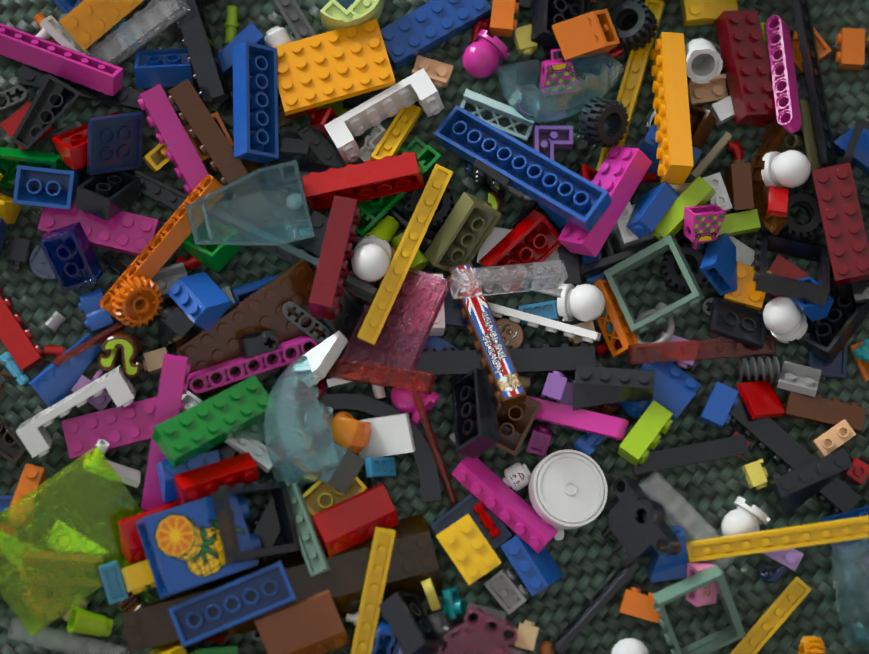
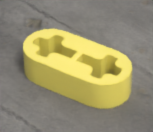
[421,578,441,612]

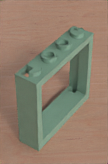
[603,235,705,334]
[652,565,746,654]

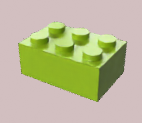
[618,400,673,467]

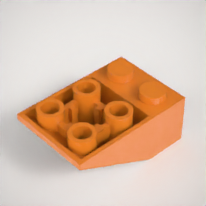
[552,9,620,61]

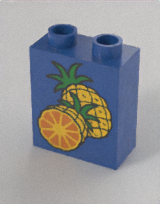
[135,495,262,599]

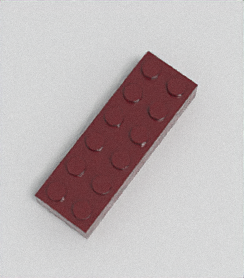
[714,11,777,124]
[811,163,869,286]
[309,195,362,321]

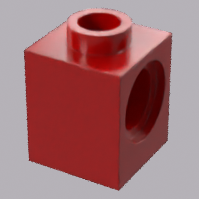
[840,458,869,486]

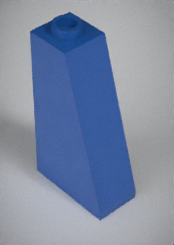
[218,23,266,79]
[834,126,869,176]

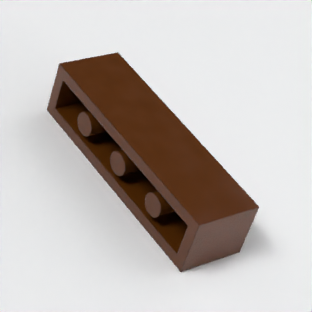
[782,391,867,433]

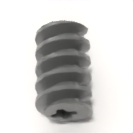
[738,356,780,382]

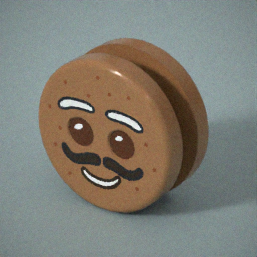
[496,318,523,349]

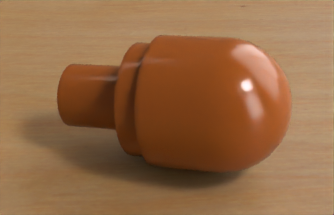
[538,641,555,654]

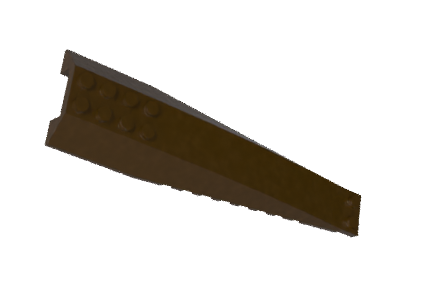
[121,514,443,653]

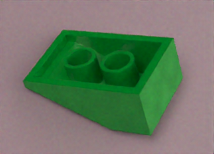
[180,217,243,272]

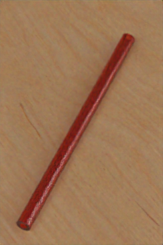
[52,297,173,367]
[407,378,458,506]

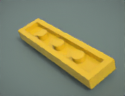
[370,105,422,161]

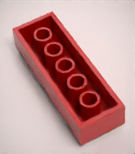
[302,152,425,211]

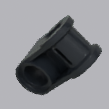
[239,330,279,358]

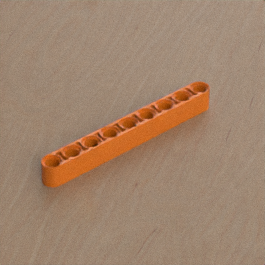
[100,175,225,318]

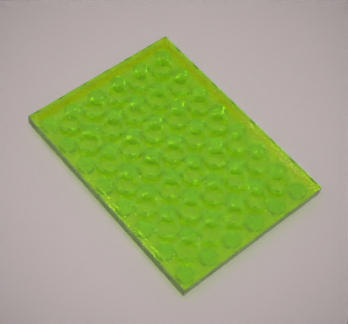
[0,446,143,637]

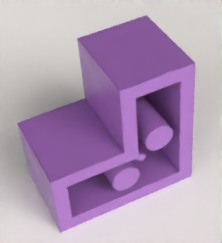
[534,125,573,160]
[540,371,575,407]

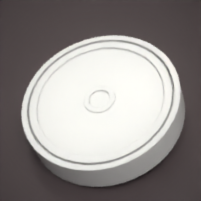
[529,450,608,529]

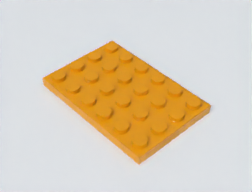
[273,18,396,116]

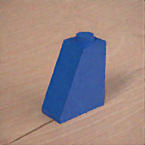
[626,182,679,239]
[700,233,737,295]
[647,526,688,583]

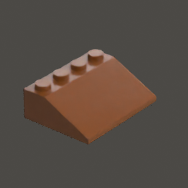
[254,589,350,654]

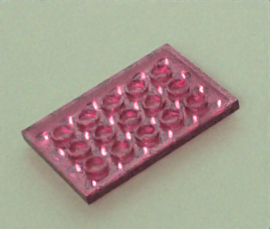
[339,264,452,388]

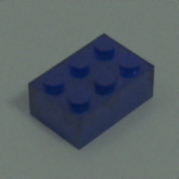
[38,222,103,292]

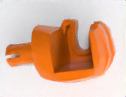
[320,411,372,454]

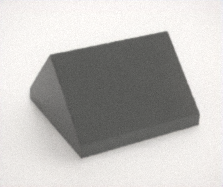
[312,441,365,495]

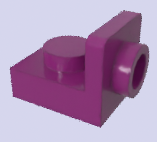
[526,424,553,457]

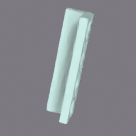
[460,89,536,142]

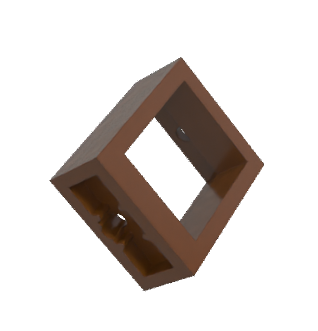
[724,159,754,212]

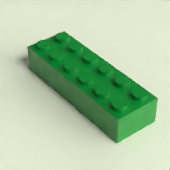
[152,375,276,469]

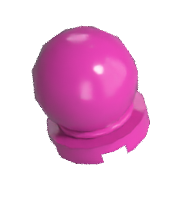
[462,29,510,79]
[390,377,440,426]

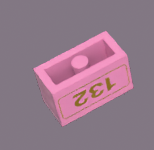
[686,560,718,607]

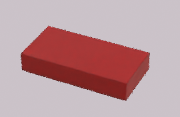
[767,186,789,218]

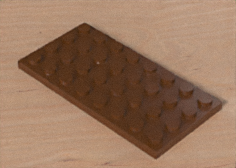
[176,258,331,397]

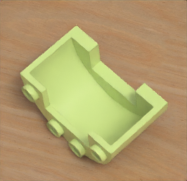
[320,0,384,31]

